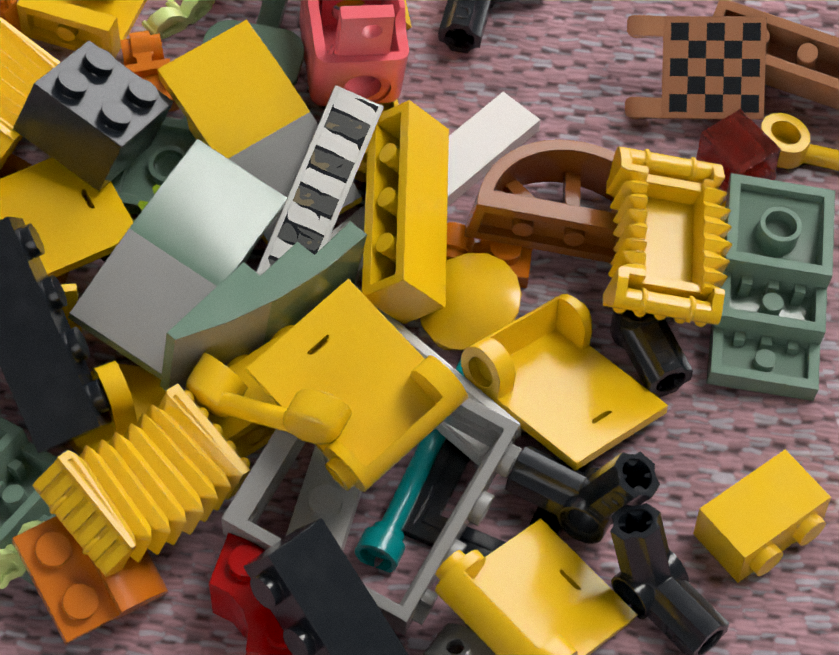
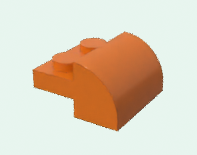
[12,516,169,645]

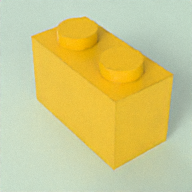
[693,449,831,583]

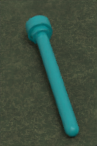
[354,358,465,573]

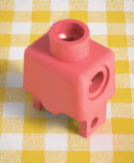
[299,0,409,106]

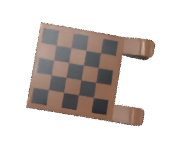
[625,15,767,120]

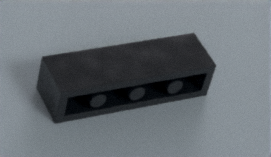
[0,217,112,453]
[243,518,409,655]

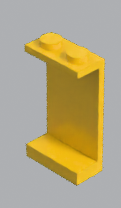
[16,0,147,58]

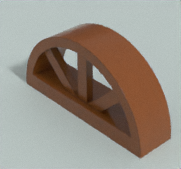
[464,139,619,263]

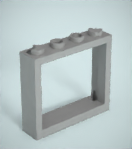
[221,397,522,635]

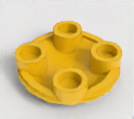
[420,253,522,350]

